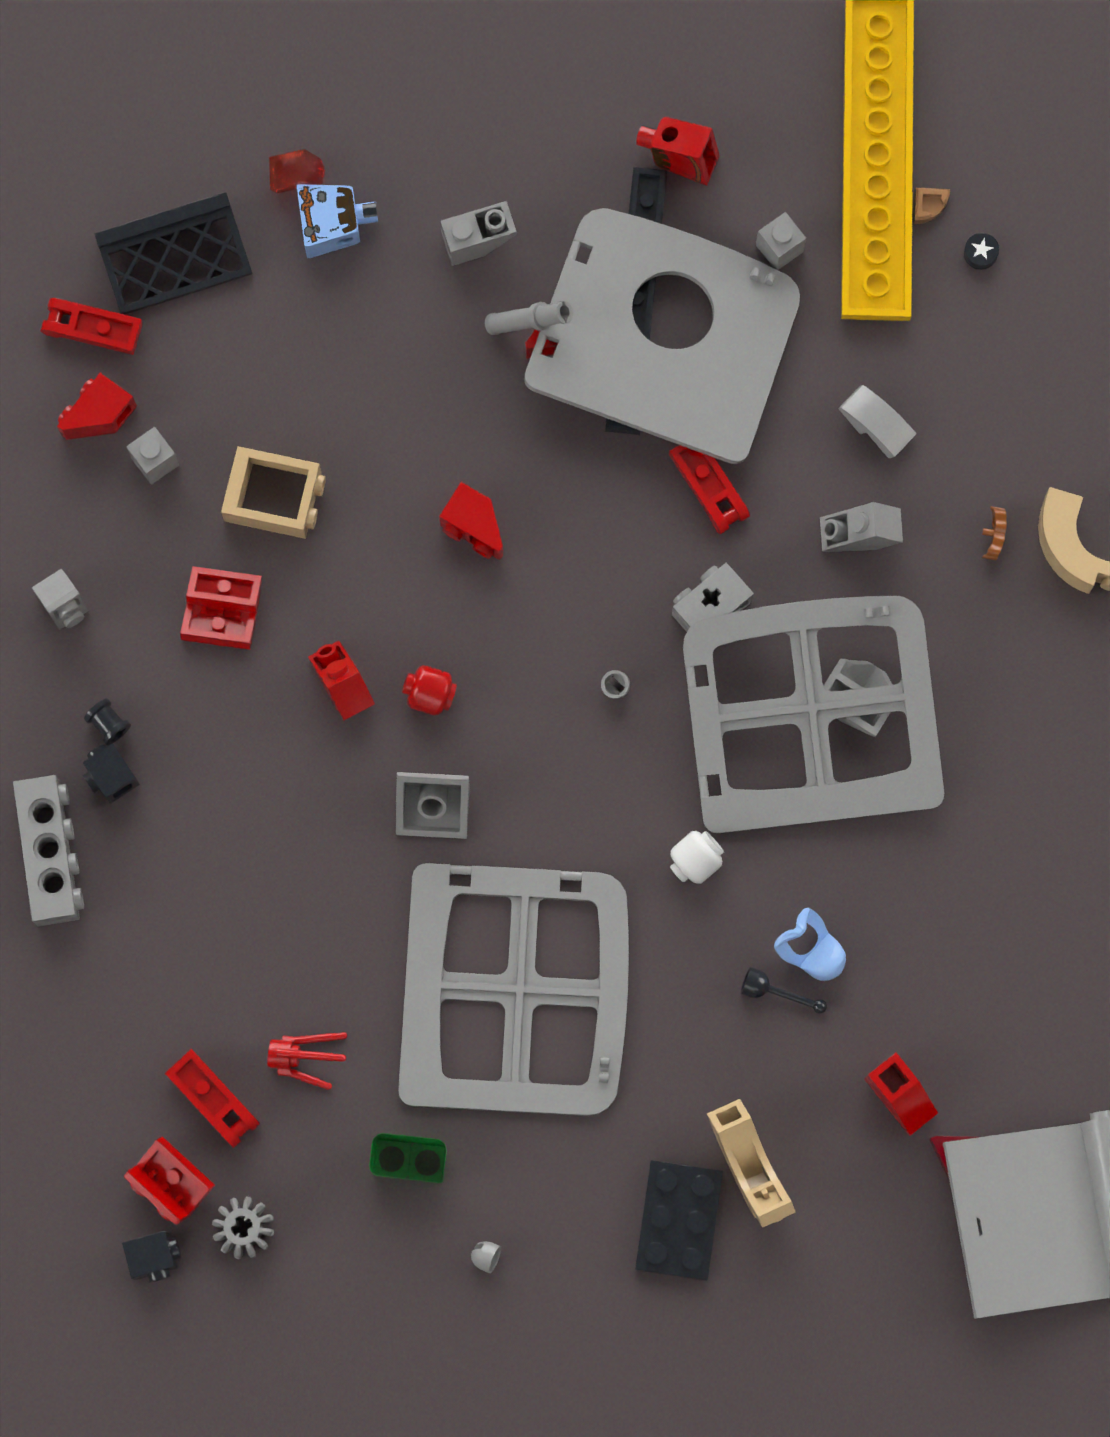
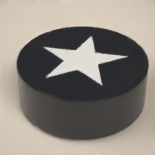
[964,233,999,270]

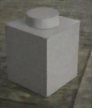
[756,212,806,270]
[126,427,179,485]

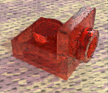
[269,149,325,193]

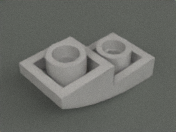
[838,385,917,458]

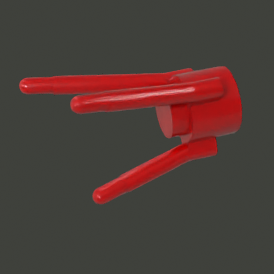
[267,1032,347,1090]

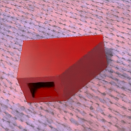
[57,373,137,440]
[439,482,503,560]
[308,640,375,720]
[864,1052,938,1136]

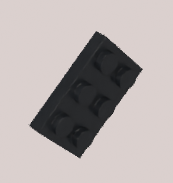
[635,1160,723,1281]

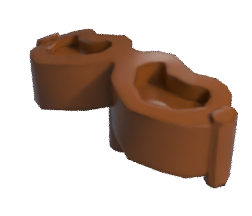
[982,506,1007,560]

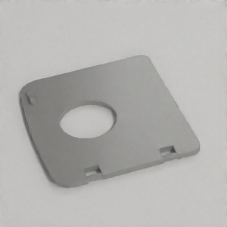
[524,208,800,464]

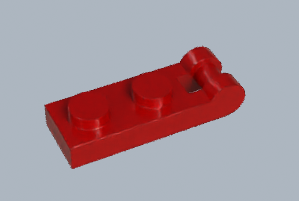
[40,298,143,355]
[669,445,750,534]
[165,1049,260,1148]

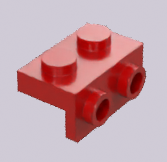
[124,1136,215,1225]

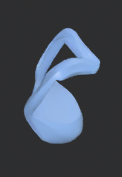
[774,908,846,981]

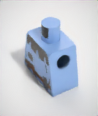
[297,184,378,258]

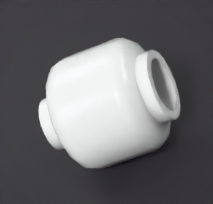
[670,831,724,884]

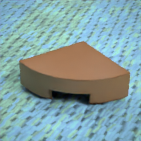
[914,188,950,224]

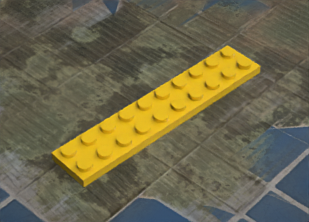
[841,0,914,321]

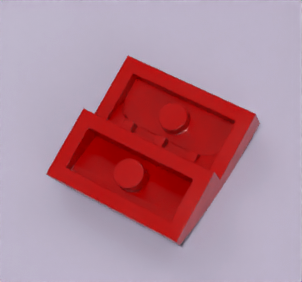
[180,566,262,650]

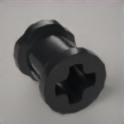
[84,698,131,746]

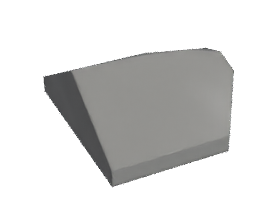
[823,659,893,737]

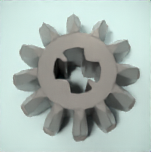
[212,1197,274,1259]

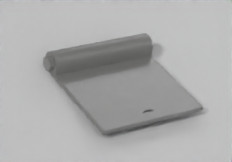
[943,1110,1110,1319]

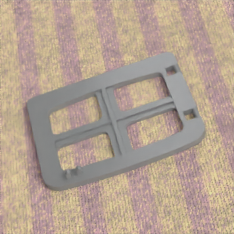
[683,596,944,833]
[398,863,629,1116]

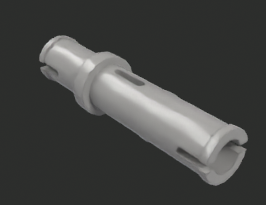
[485,301,573,335]

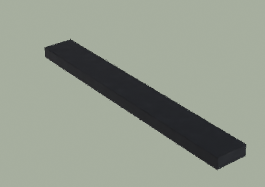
[605,167,667,435]

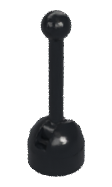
[740,967,827,1014]

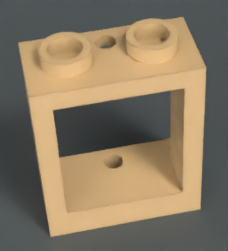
[221,446,326,539]

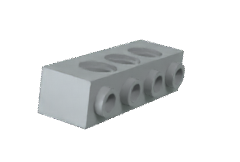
[13,775,84,927]

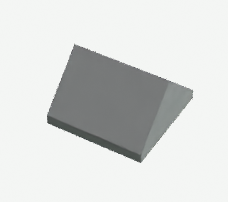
[396,772,470,839]

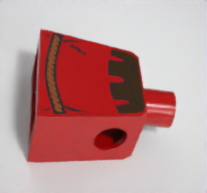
[636,117,720,186]

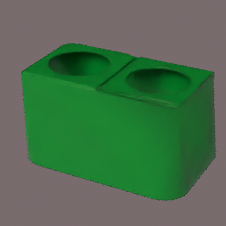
[369,1133,447,1183]

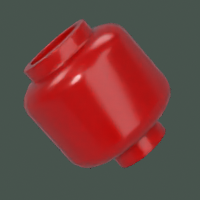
[402,665,457,716]

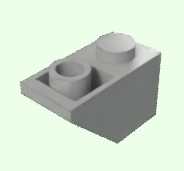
[440,201,517,266]
[820,502,903,552]
[32,569,89,630]

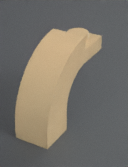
[1038,487,1110,594]
[707,1099,796,1228]

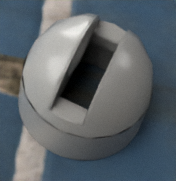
[601,670,630,699]
[471,1241,501,1273]

